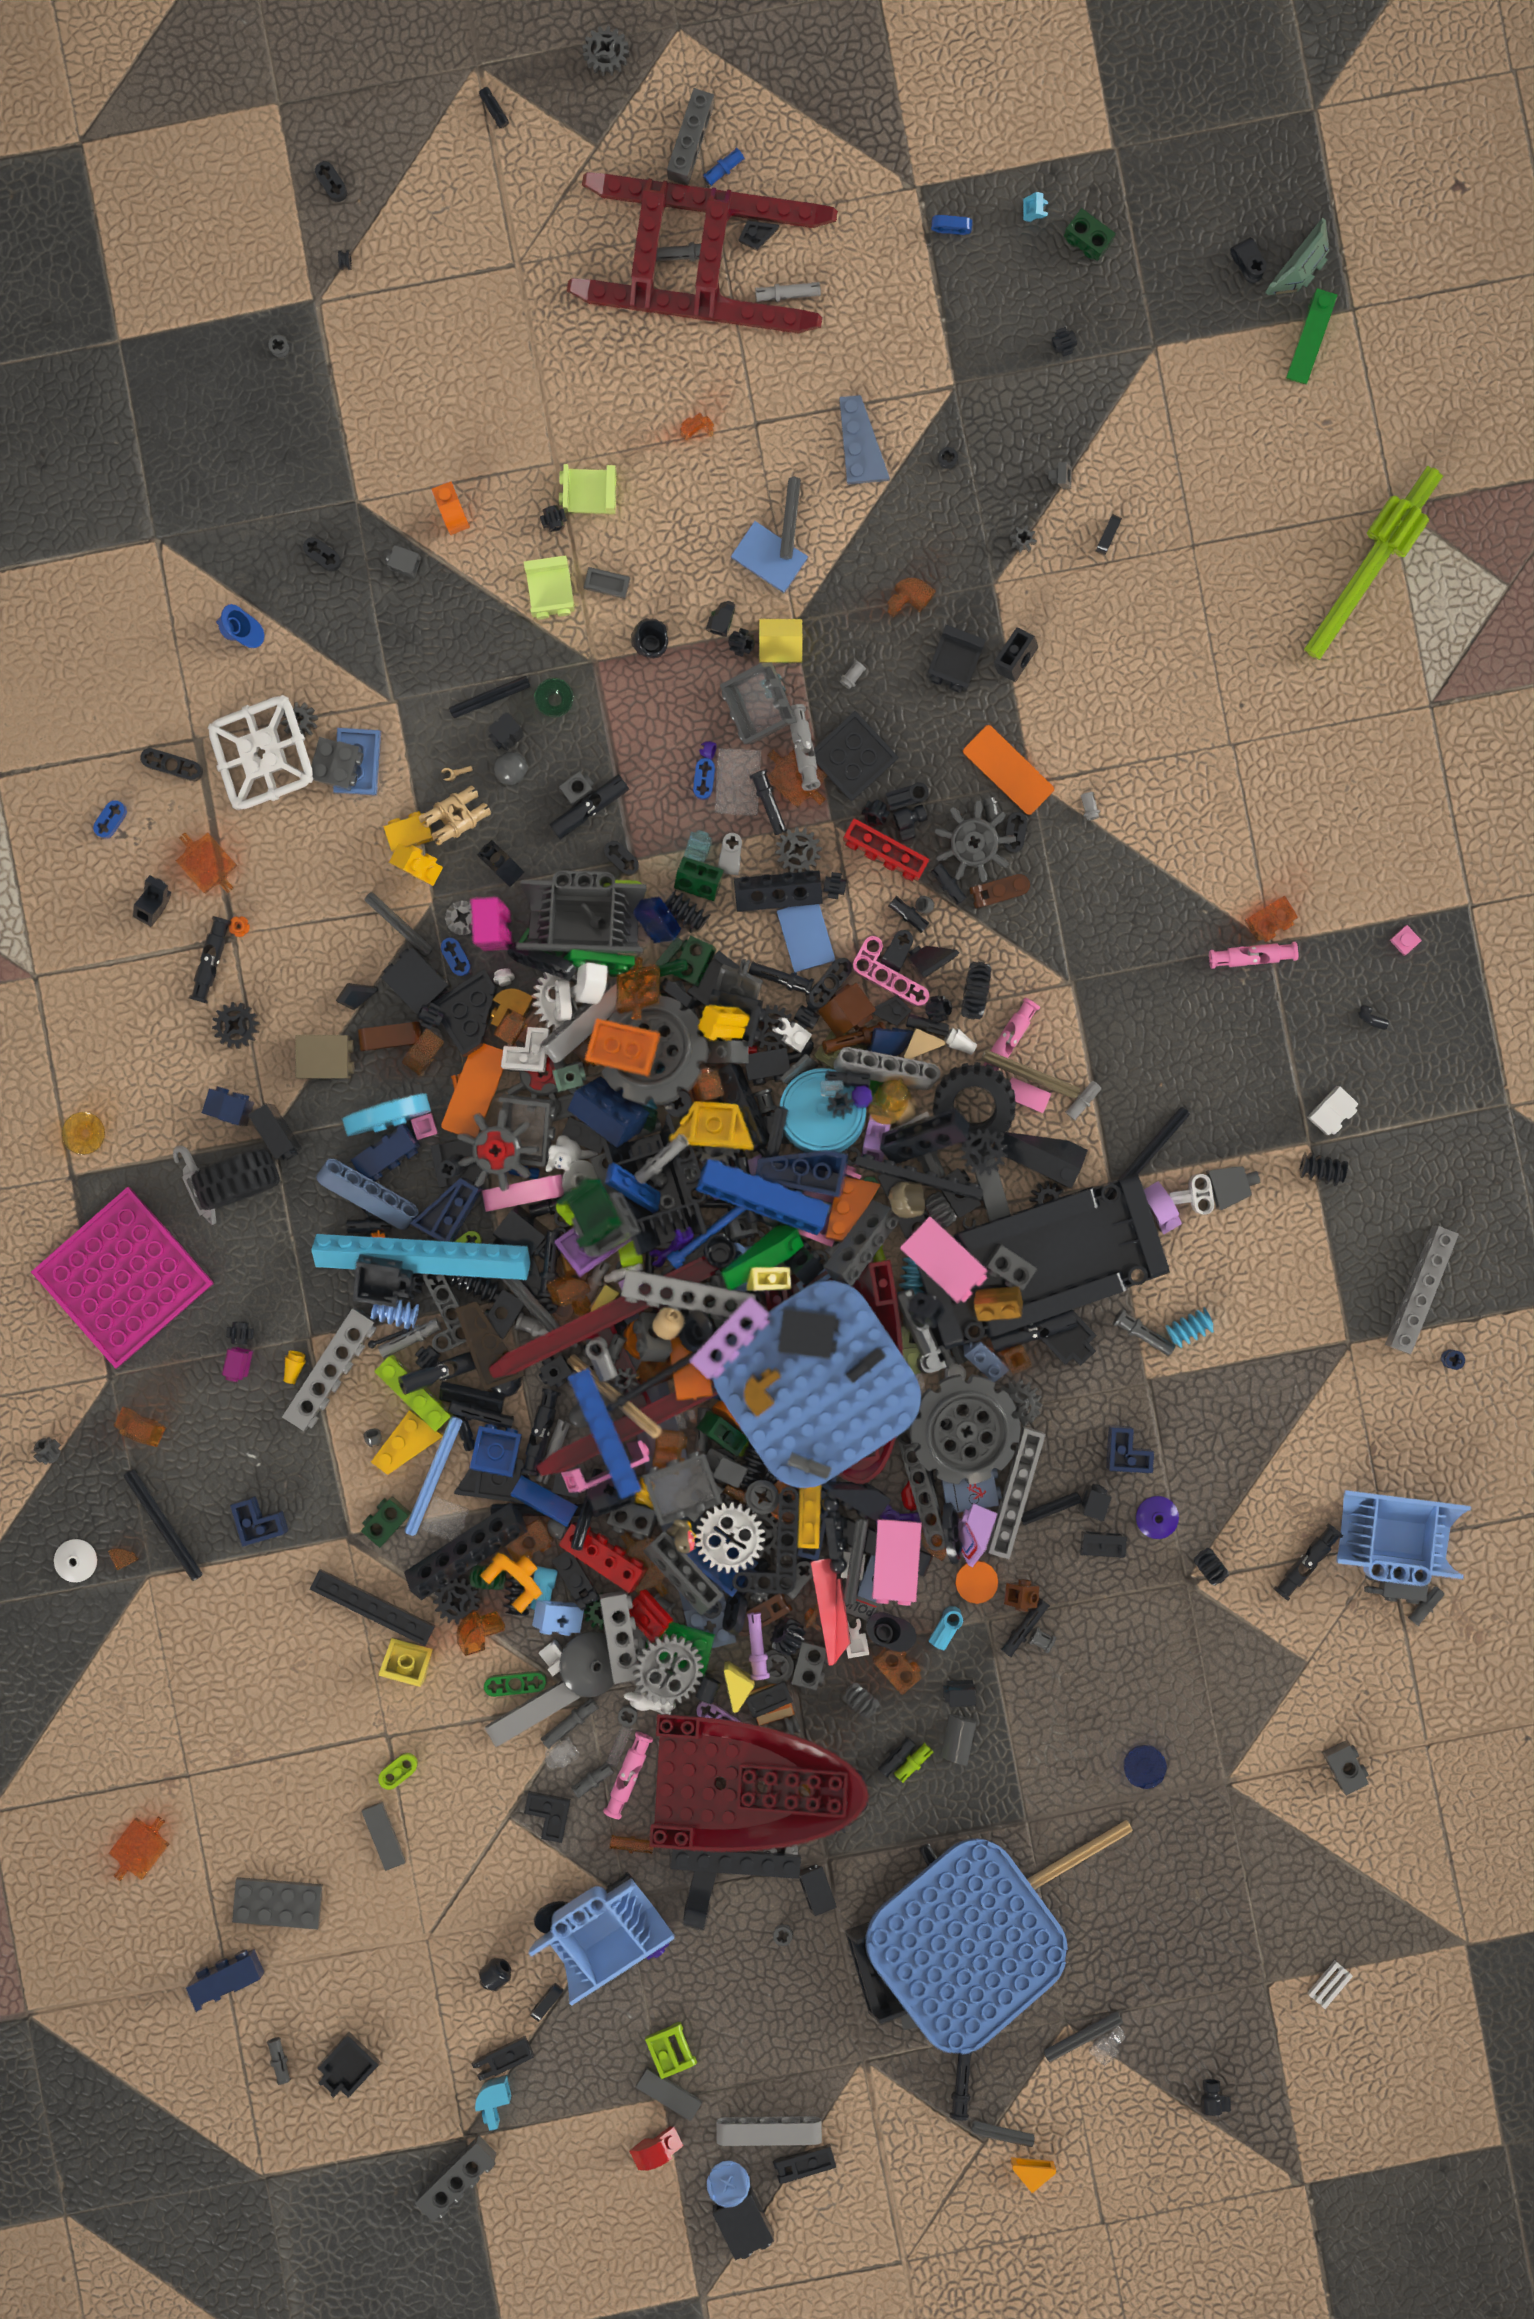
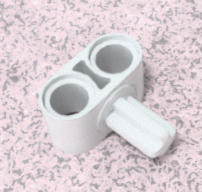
[1169,1174,1214,1215]

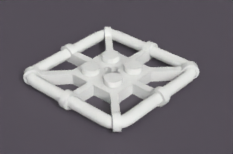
[208,695,314,810]

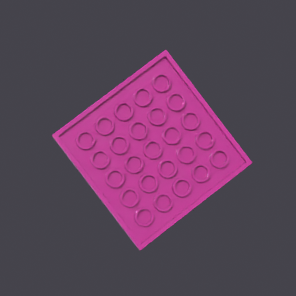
[31,1187,214,1369]

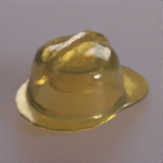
[869,1078,911,1125]

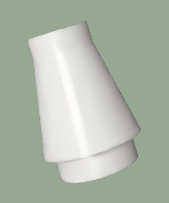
[944,1028,977,1055]

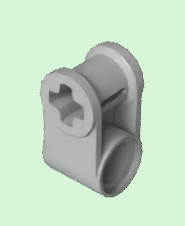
[718,833,742,876]

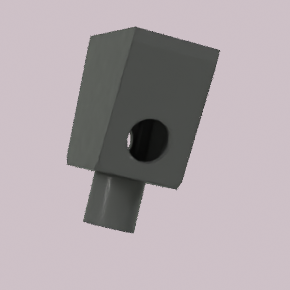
[1205,1166,1260,1210]

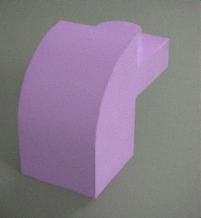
[861,1114,892,1162]
[1144,1181,1182,1235]

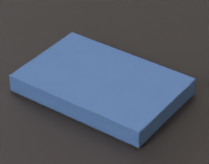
[731,521,808,593]
[333,728,381,796]
[777,904,836,973]

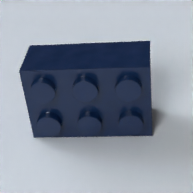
[568,1076,650,1147]

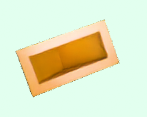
[1011,2157,1056,2193]

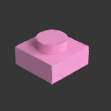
[1390,925,1422,956]
[411,1113,439,1140]

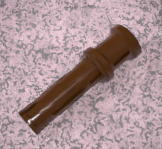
[822,1021,886,1054]

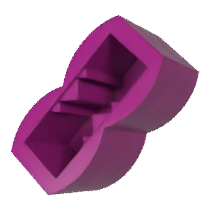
[222,1347,253,1382]

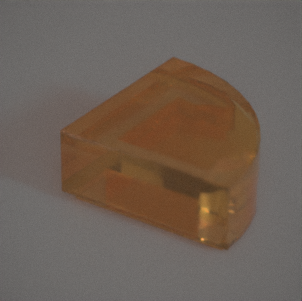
[108,1548,138,1570]

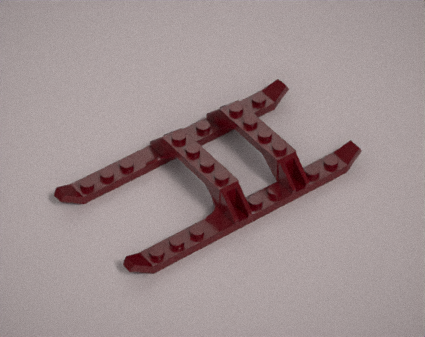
[566,172,838,334]
[489,1257,720,1476]

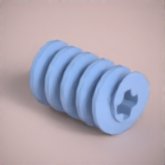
[371,1299,419,1329]

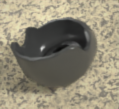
[494,752,528,785]

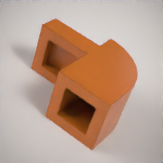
[431,481,470,535]

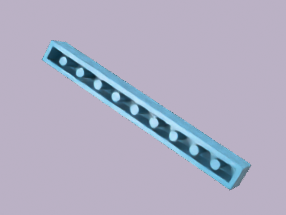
[311,1234,531,1280]

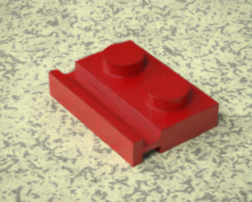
[629,1589,673,1643]

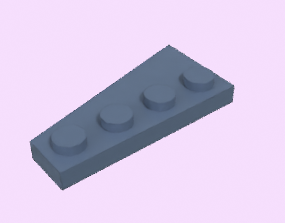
[839,395,890,485]

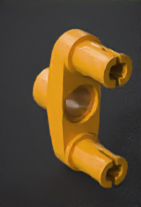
[480,1552,542,1613]

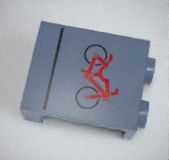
[941,1468,1002,1513]

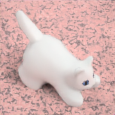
[546,1135,598,1172]
[624,1685,676,1715]

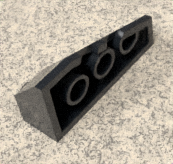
[993,1132,1088,1189]

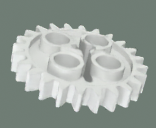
[531,972,578,1031]
[695,1502,765,1573]

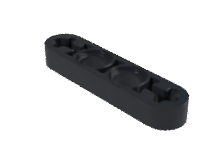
[507,942,577,980]

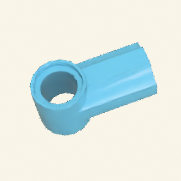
[530,1566,558,1610]
[928,1606,963,1651]

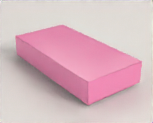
[1010,1077,1052,1113]

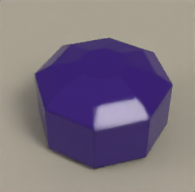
[851,1086,872,1108]

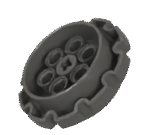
[602,996,708,1105]
[909,1374,1020,1484]

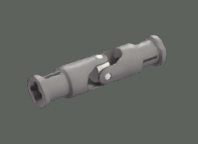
[790,704,821,791]

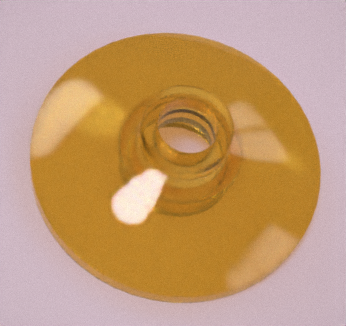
[62,1112,105,1155]

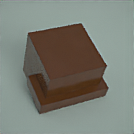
[818,983,876,1037]

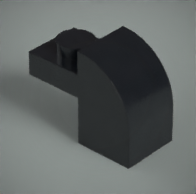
[133,875,171,927]

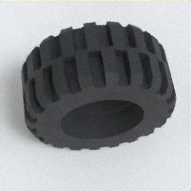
[933,1062,1016,1147]
[191,1148,280,1210]

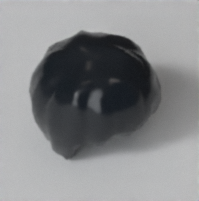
[631,618,669,659]

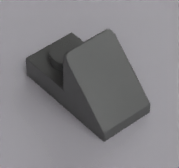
[701,1448,749,1488]

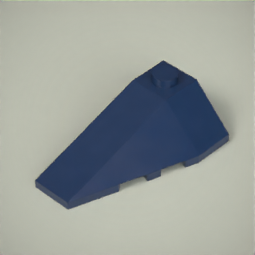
[755,1150,848,1197]

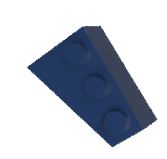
[351,1124,422,1182]
[410,1178,483,1242]
[186,1949,265,2012]

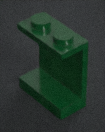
[557,1178,623,1248]

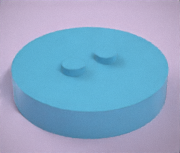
[780,1068,866,1153]
[342,1094,431,1136]

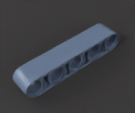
[316,1159,419,1230]

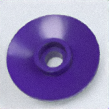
[1136,1496,1179,1539]

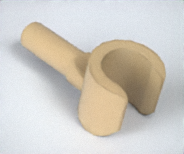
[441,766,473,782]

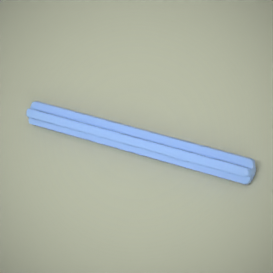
[404,1416,462,1536]

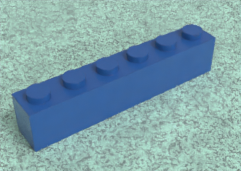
[696,1159,830,1236]
[568,1369,641,1499]

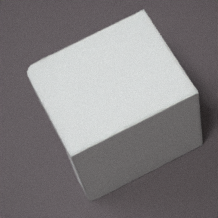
[539,1639,563,1676]

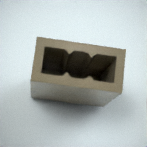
[296,1035,354,1079]

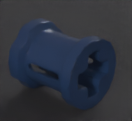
[1440,1349,1465,1370]

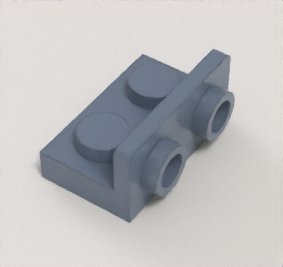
[964,1341,1009,1382]

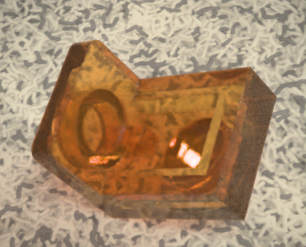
[680,412,714,441]

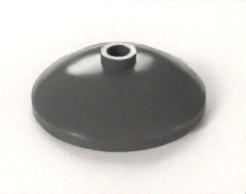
[559,1631,622,1697]

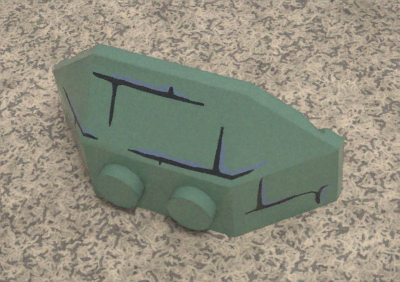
[1265,218,1329,295]

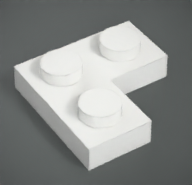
[501,1027,550,1072]

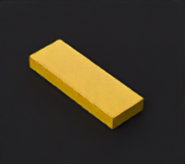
[797,1485,822,1549]

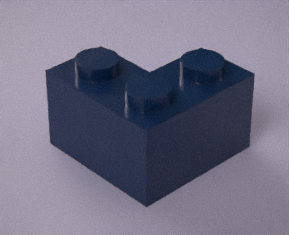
[202,1086,255,1126]
[1106,1425,1154,1473]
[230,1496,289,1547]

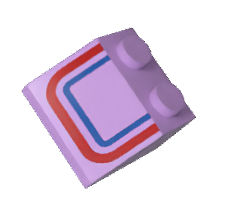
[958,1503,997,1567]

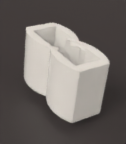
[1307,1086,1358,1135]

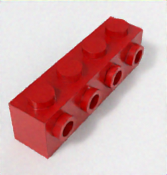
[843,818,930,882]
[559,1522,648,1593]

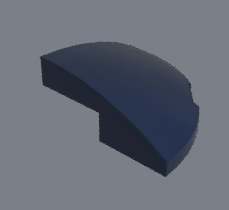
[864,1028,914,1066]

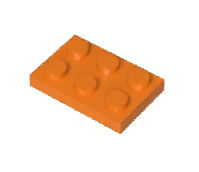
[585,1019,660,1076]

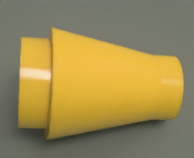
[283,1351,306,1384]

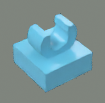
[1023,192,1048,222]

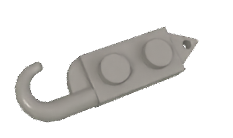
[173,1145,216,1225]

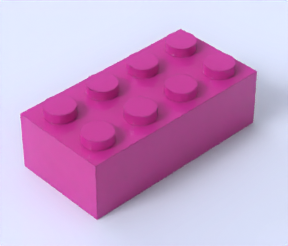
[471,898,513,951]

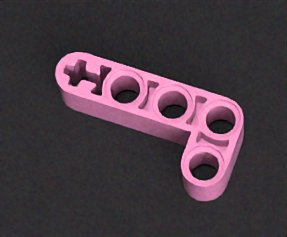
[853,936,929,1007]
[481,1174,564,1212]

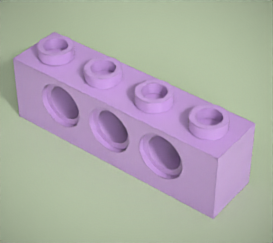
[690,1297,771,1379]

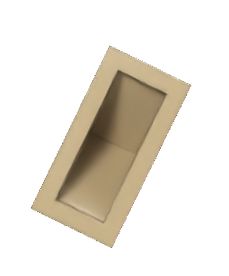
[903,1029,946,1059]

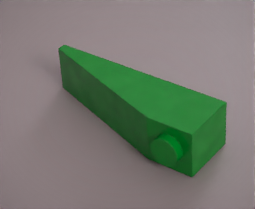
[1286,288,1337,385]
[721,1224,804,1291]

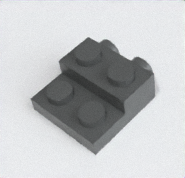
[311,737,364,791]

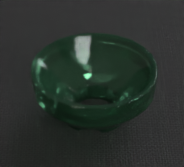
[534,678,574,718]

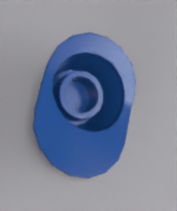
[216,604,265,648]

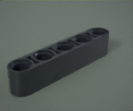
[840,1515,933,1576]

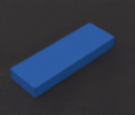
[605,1163,661,1213]
[511,1475,578,1527]

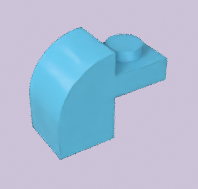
[475,2075,512,2131]

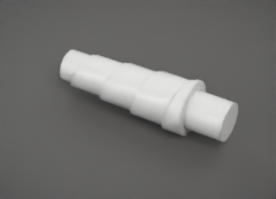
[604,1264,643,1283]

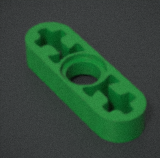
[484,1671,547,1697]

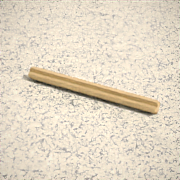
[567,1354,662,1438]
[1027,1820,1133,1890]

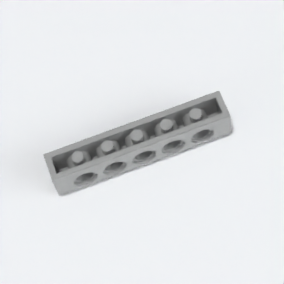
[1385,1225,1459,1354]
[621,1269,755,1324]
[282,1307,377,1431]
[986,1426,1046,1559]

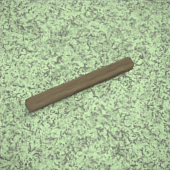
[982,1050,1080,1099]

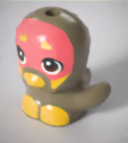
[666,1519,696,1553]

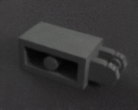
[1364,1569,1428,1604]

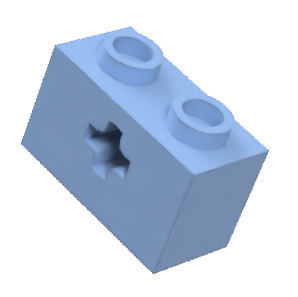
[532,1600,584,1636]

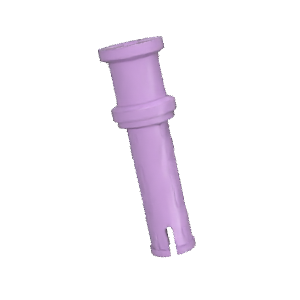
[747,1612,770,1680]

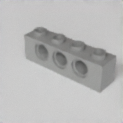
[599,1590,640,1684]

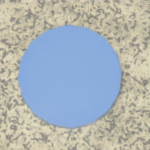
[707,2161,750,2208]

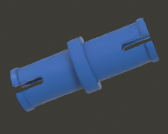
[703,147,745,186]

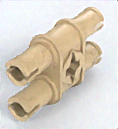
[419,786,491,845]

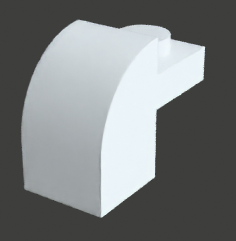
[570,963,607,1004]

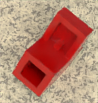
[629,2126,683,2171]

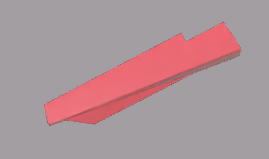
[811,1558,851,1666]

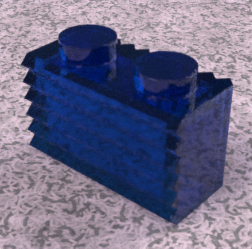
[633,896,682,944]

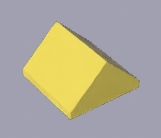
[759,619,802,663]
[379,1638,433,1687]
[724,1661,754,1713]

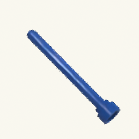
[666,1206,746,1269]

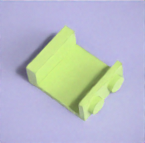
[559,464,617,514]
[524,555,575,619]

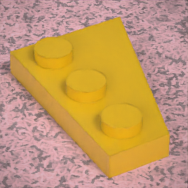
[371,1410,443,1475]

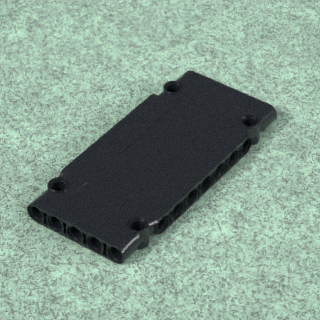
[916,1174,1170,1350]

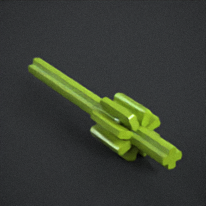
[1304,466,1443,660]

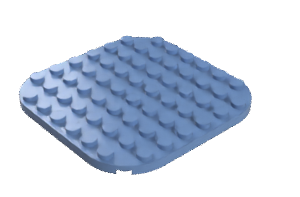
[713,1280,921,1488]
[866,1839,1068,2054]

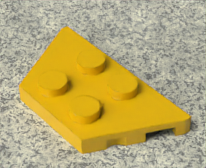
[669,1101,753,1150]

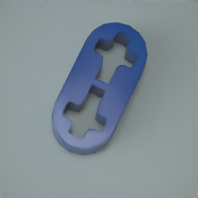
[931,215,973,235]
[693,758,715,800]
[93,800,127,839]
[441,938,471,977]

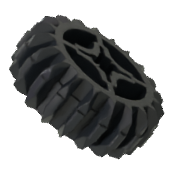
[961,961,991,1020]

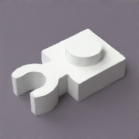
[772,1017,812,1052]
[847,1618,869,1658]

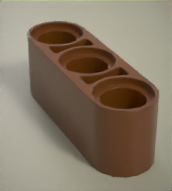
[358,1022,422,1051]

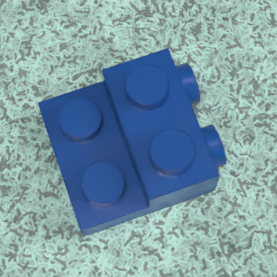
[470,1424,522,1478]

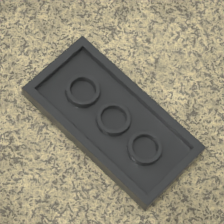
[232,1877,323,1930]

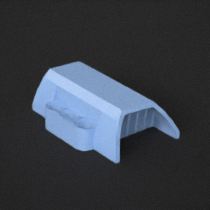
[1336,1490,1471,1586]
[529,1878,674,2006]

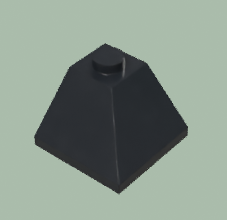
[907,945,960,980]

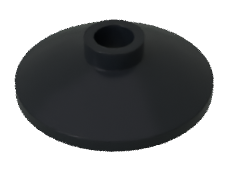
[534,1901,568,1934]

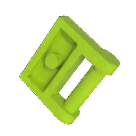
[645,2022,697,2079]

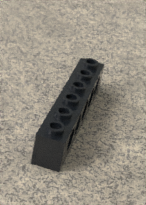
[404,1503,528,1600]

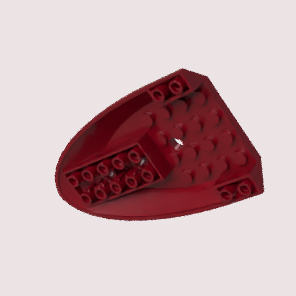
[649,1714,868,1852]

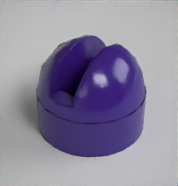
[699,741,717,760]

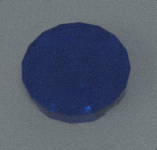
[1123,1745,1167,1789]

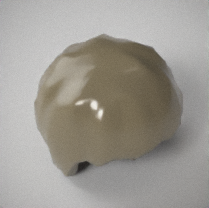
[888,1182,925,1218]

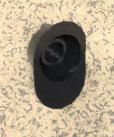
[679,1310,714,1352]
[866,1612,917,1652]

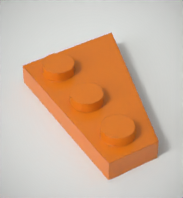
[825,1177,881,1242]

